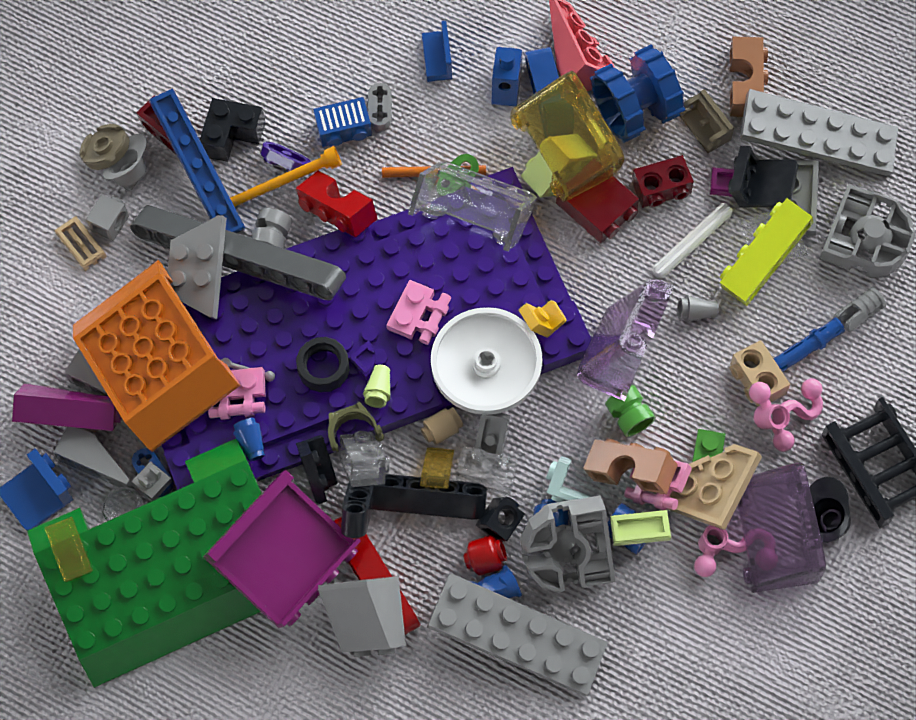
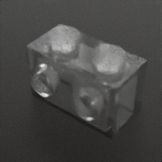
[339,431,390,487]
[456,446,518,496]

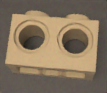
[730,340,790,407]

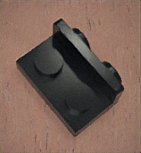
[296,435,338,505]

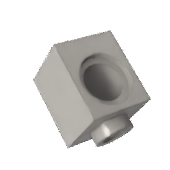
[86,194,129,241]

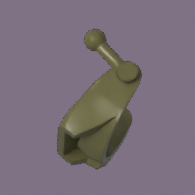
[328,402,384,452]

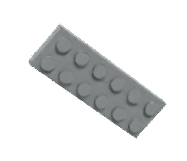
[740,89,898,177]
[427,573,608,697]

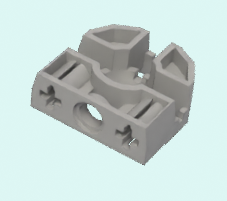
[820,184,916,278]
[520,495,615,592]

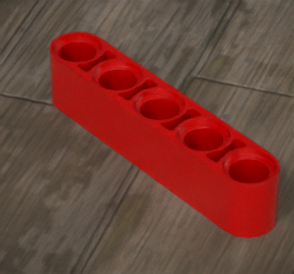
[334,516,421,635]

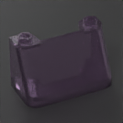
[577,279,675,401]
[736,462,826,593]

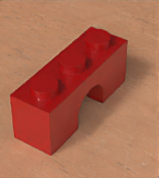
[296,170,378,237]

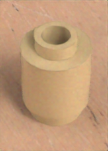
[421,407,463,445]

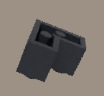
[200,98,266,162]

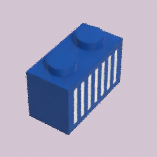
[313,97,372,148]

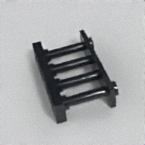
[822,397,916,529]

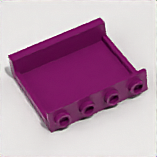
[203,470,361,628]

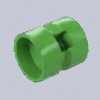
[605,385,656,437]

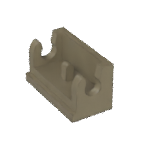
[679,89,734,153]

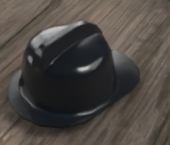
[805,477,851,543]

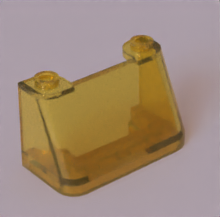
[510,71,624,203]

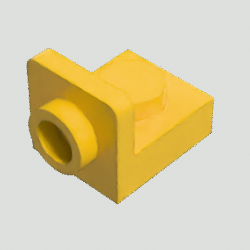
[519,300,567,338]

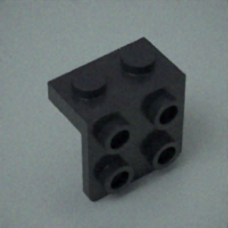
[728,146,799,208]

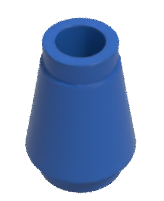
[233,418,265,462]

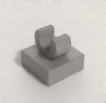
[131,461,173,501]

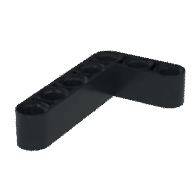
[341,472,487,538]

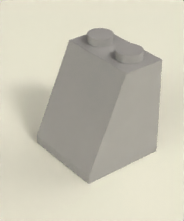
[318,576,406,657]

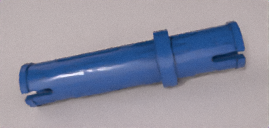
[773,317,845,372]

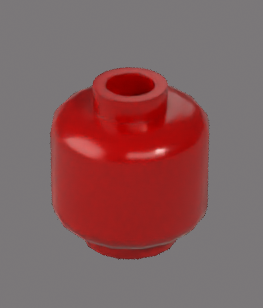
[463,535,507,576]

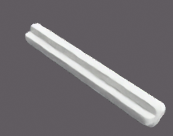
[652,203,733,279]

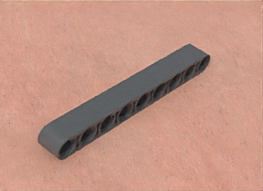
[130,205,346,301]

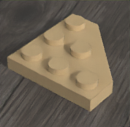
[653,444,762,530]

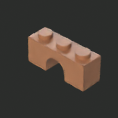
[730,36,768,117]
[583,439,678,495]

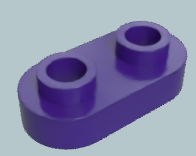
[260,142,311,172]

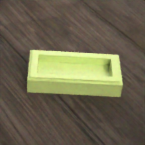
[610,510,671,546]

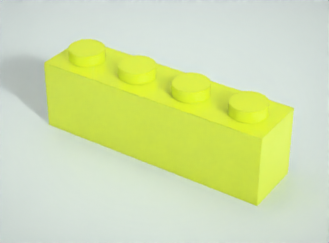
[720,198,814,306]

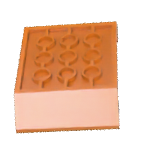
[73,260,241,452]

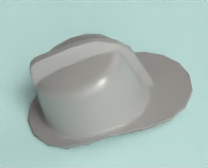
[103,134,148,191]

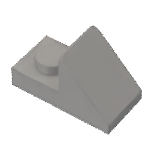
[472,413,511,468]

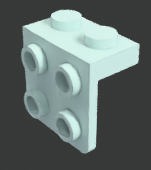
[546,456,604,503]

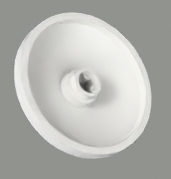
[431,308,542,415]

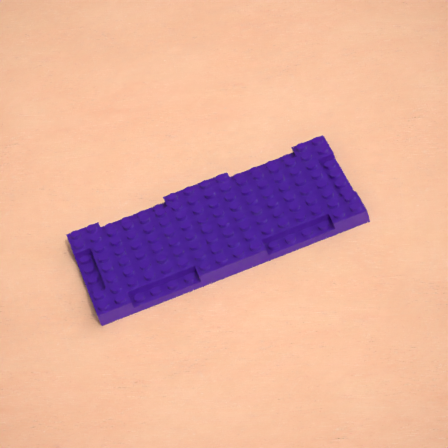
[162,167,595,490]

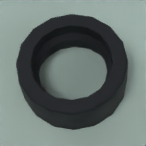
[296,337,350,393]

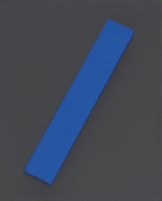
[149,88,245,233]

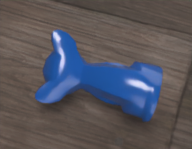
[470,565,522,598]

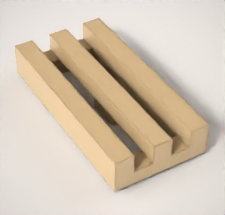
[54,216,107,271]

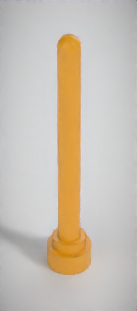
[230,146,342,207]

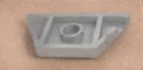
[167,215,227,319]

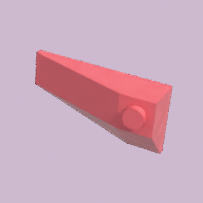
[549,0,615,93]

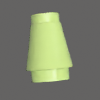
[363,365,390,408]

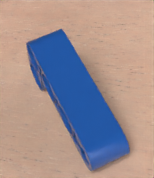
[524,47,574,139]

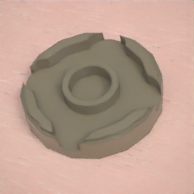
[79,124,130,170]

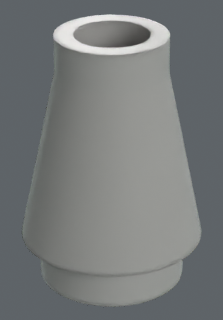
[677,295,719,322]

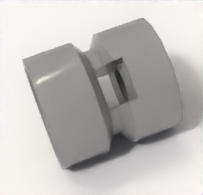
[250,208,292,248]

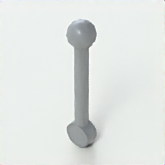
[221,358,275,382]

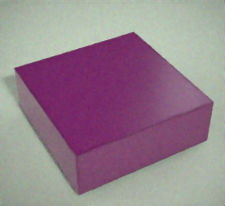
[710,167,734,197]

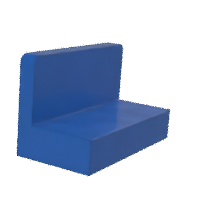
[422,21,452,82]

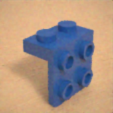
[0,448,74,531]

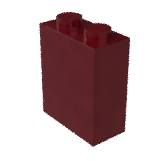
[556,159,639,244]

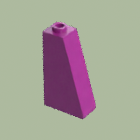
[12,384,122,431]

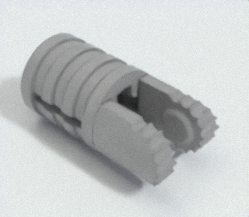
[833,287,886,332]

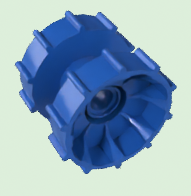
[590,44,685,143]

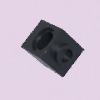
[476,496,525,542]

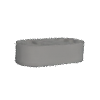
[368,83,392,132]

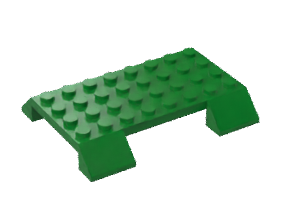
[27,439,262,688]

